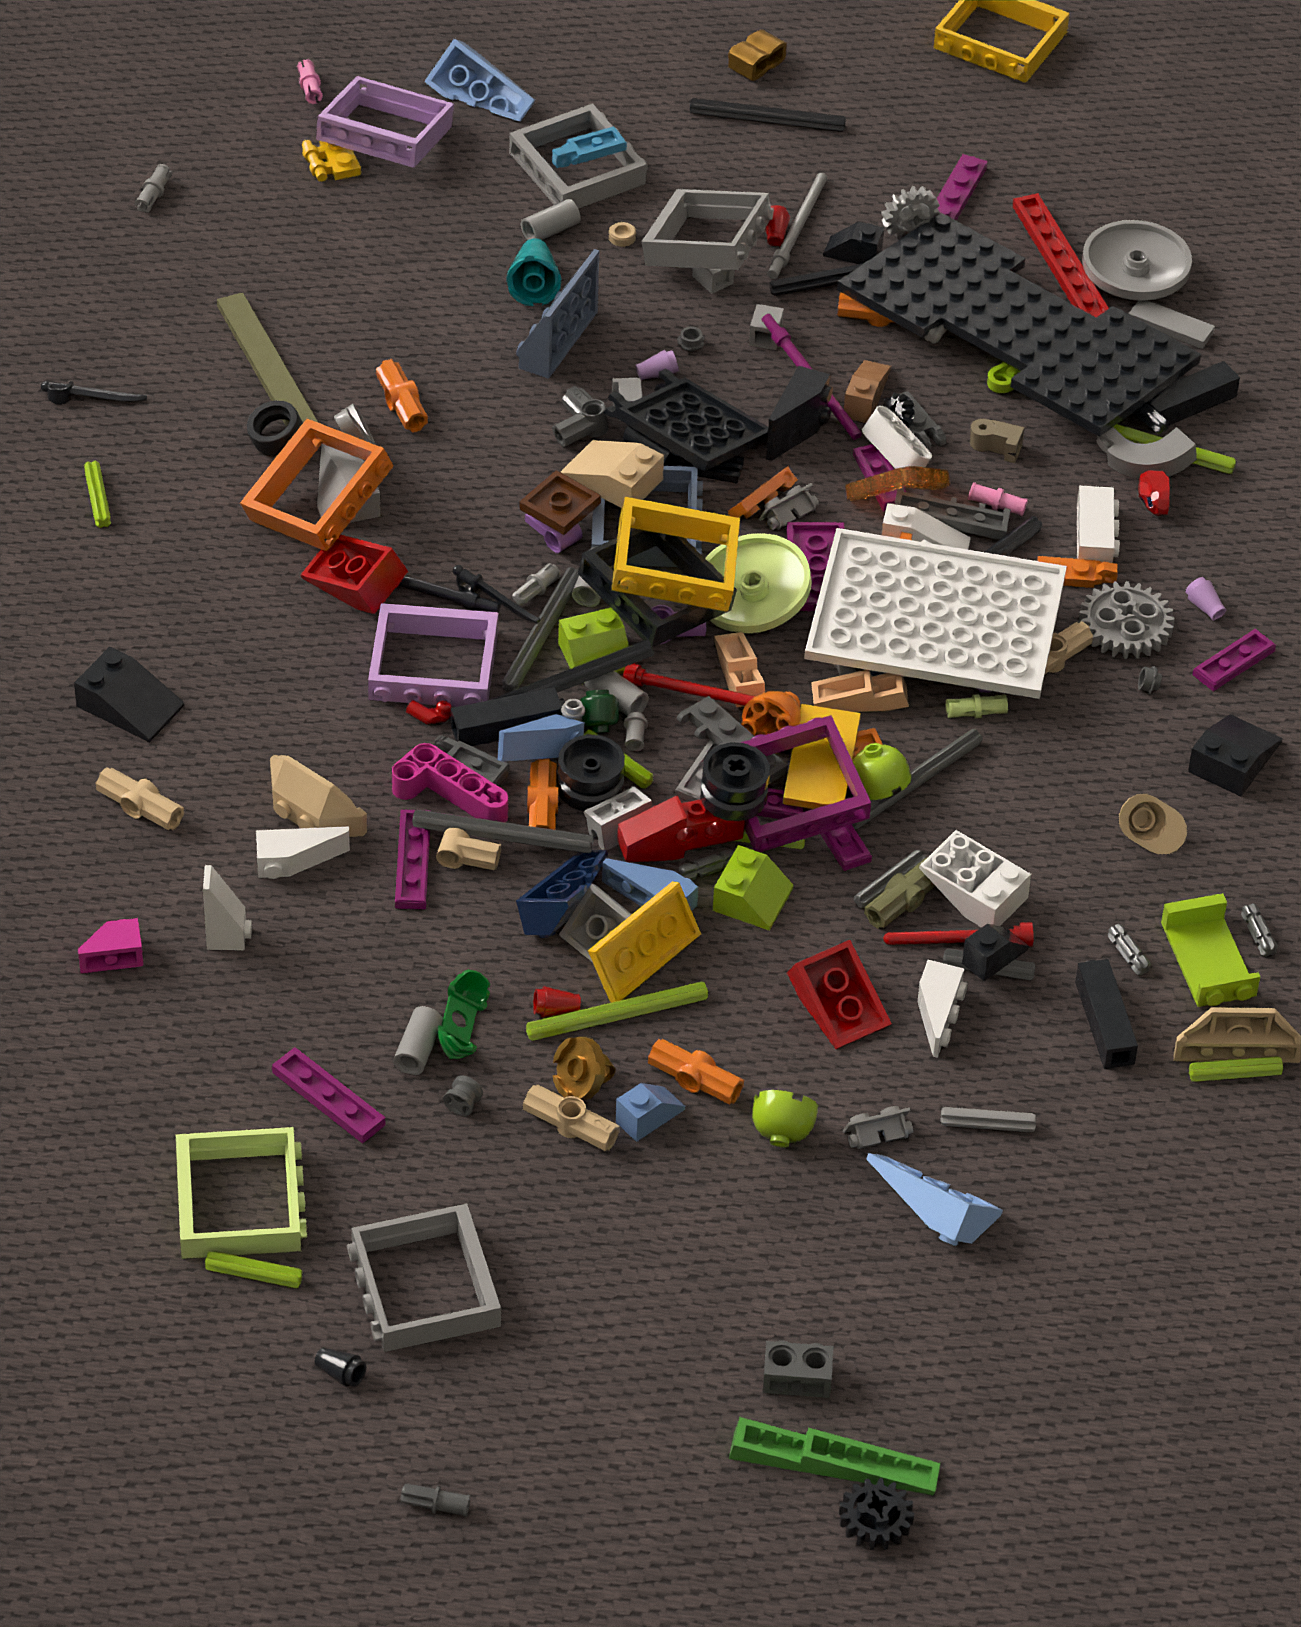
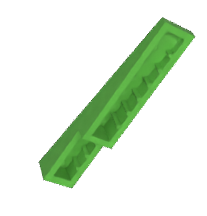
[729,1417,940,1495]

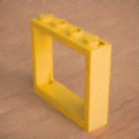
[933,0,1069,83]
[612,497,740,612]

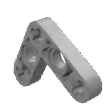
[334,403,376,461]

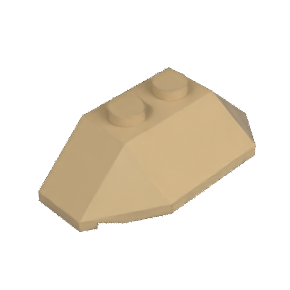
[270,755,367,837]
[1173,1008,1301,1063]

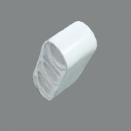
[862,406,932,481]

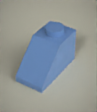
[615,1083,685,1142]

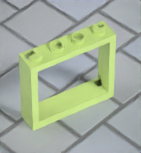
[176,1127,307,1259]

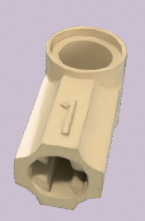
[436,828,501,870]

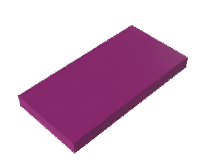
[786,522,845,611]

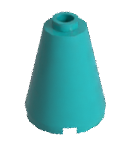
[506,239,561,306]

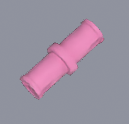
[297,60,323,104]
[968,482,1028,516]

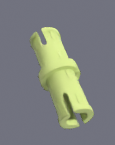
[946,694,1008,718]

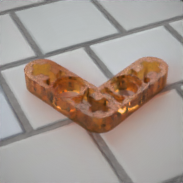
[845,466,951,501]

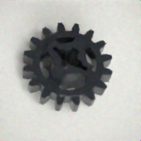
[839,1478,914,1550]

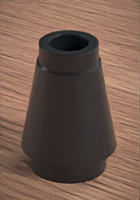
[314,1347,367,1387]

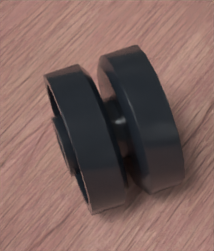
[558,734,625,811]
[700,742,770,821]

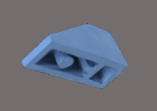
[497,714,584,762]
[602,859,698,911]

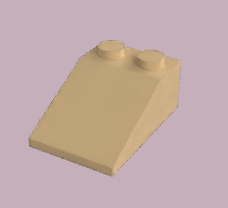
[561,440,664,508]

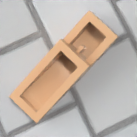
[714,632,765,708]
[812,670,909,712]

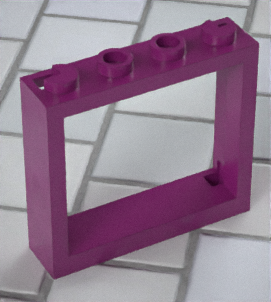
[740,715,871,852]

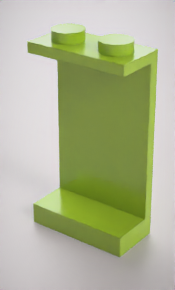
[1161,893,1260,1007]

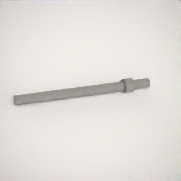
[767,173,827,279]

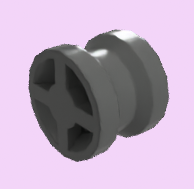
[443,1075,483,1116]

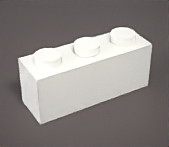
[1077,486,1120,563]

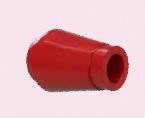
[765,205,790,246]
[533,986,581,1018]

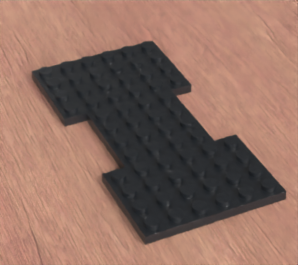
[837,212,1201,437]

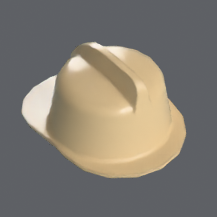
[1119,794,1187,854]

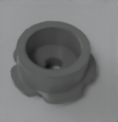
[677,327,704,351]
[1138,666,1162,695]

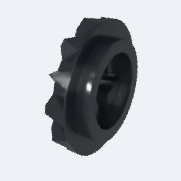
[882,393,915,428]

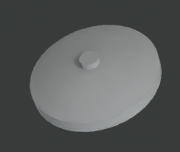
[1082,220,1192,300]

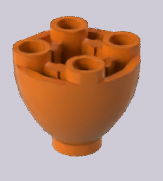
[741,691,801,736]

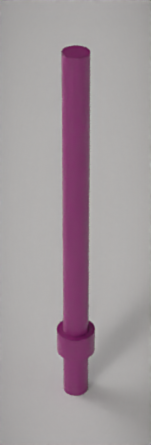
[761,313,862,440]

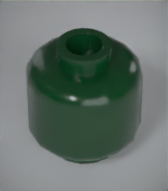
[580,689,619,733]

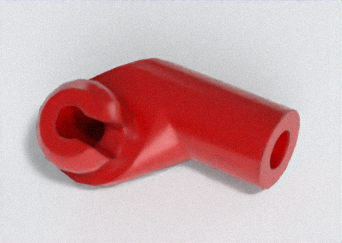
[406,700,452,724]

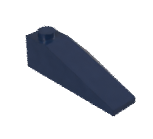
[516,850,608,938]

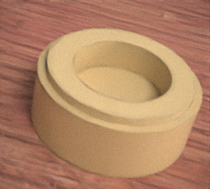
[609,222,636,247]

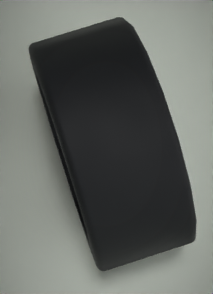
[247,400,303,455]

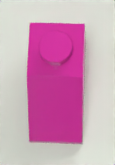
[78,918,143,973]

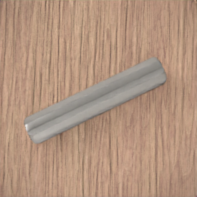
[940,1107,1036,1132]

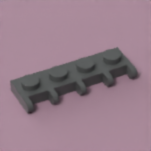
[895,486,1011,540]
[677,696,788,784]

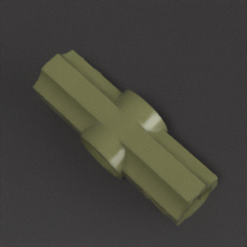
[864,858,935,929]

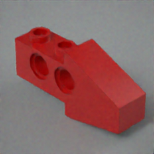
[617,796,745,862]

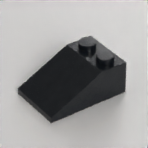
[766,365,833,461]
[74,646,185,743]
[1188,714,1283,797]

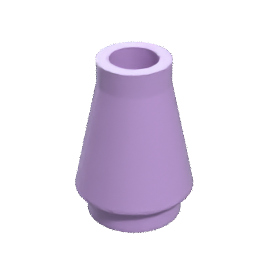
[635,350,679,380]
[1186,577,1226,621]

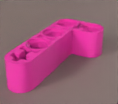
[392,743,508,822]

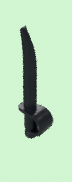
[41,381,147,405]
[452,565,540,623]

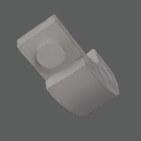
[1096,427,1197,479]

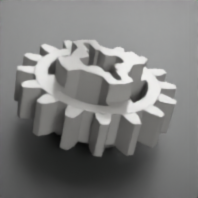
[881,186,940,239]

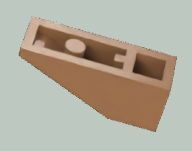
[844,360,891,423]

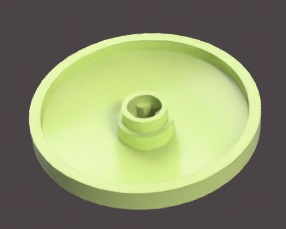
[705,533,812,633]

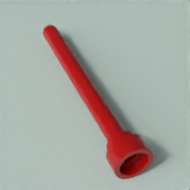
[623,664,755,706]
[883,922,1034,947]

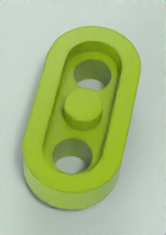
[987,362,1021,393]

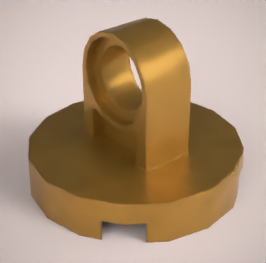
[553,1036,616,1101]

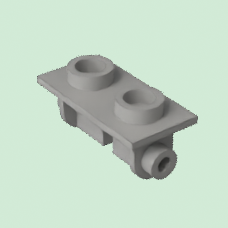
[759,483,819,530]
[843,1106,913,1149]

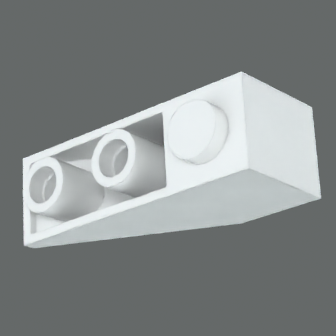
[917,960,968,1058]

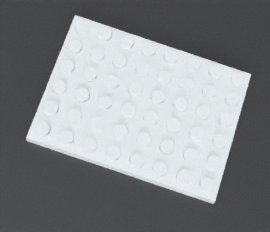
[804,528,1067,699]

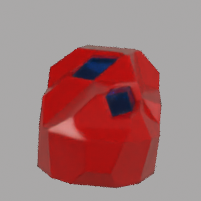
[1138,470,1170,516]

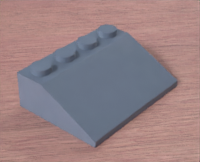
[516,249,599,379]

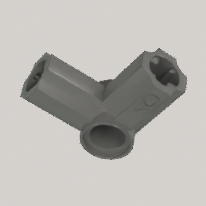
[552,386,609,448]

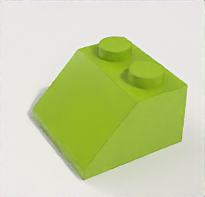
[558,608,629,683]
[713,845,794,931]

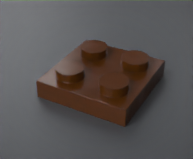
[519,470,601,535]

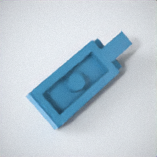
[552,126,627,168]

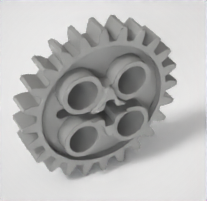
[1078,581,1175,659]

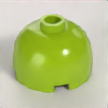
[852,743,911,800]
[752,1090,818,1147]

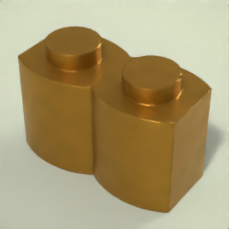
[728,30,787,81]

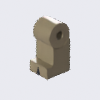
[970,419,1025,463]

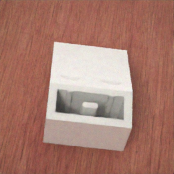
[919,830,1031,927]

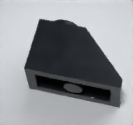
[823,221,884,264]
[962,924,1029,981]

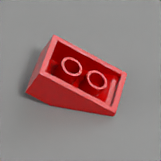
[300,534,409,614]
[787,940,892,1049]

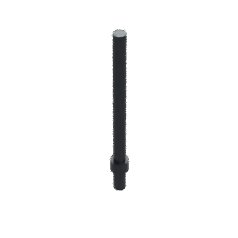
[398,576,501,613]

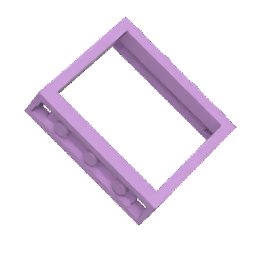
[316,76,454,168]
[368,603,498,707]

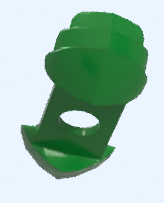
[438,969,490,1059]

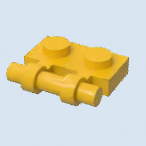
[302,140,361,182]

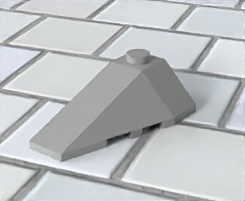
[317,444,380,523]

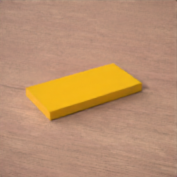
[783,704,861,809]
[588,881,701,1003]

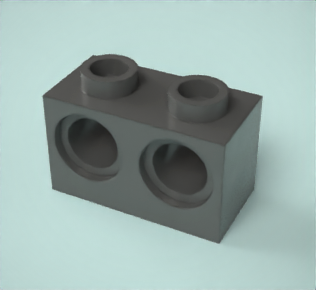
[762,1340,834,1398]

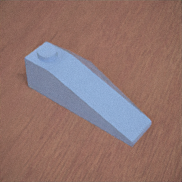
[424,39,535,122]
[866,1153,1003,1246]

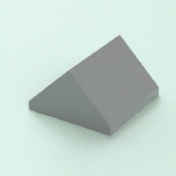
[559,884,632,963]

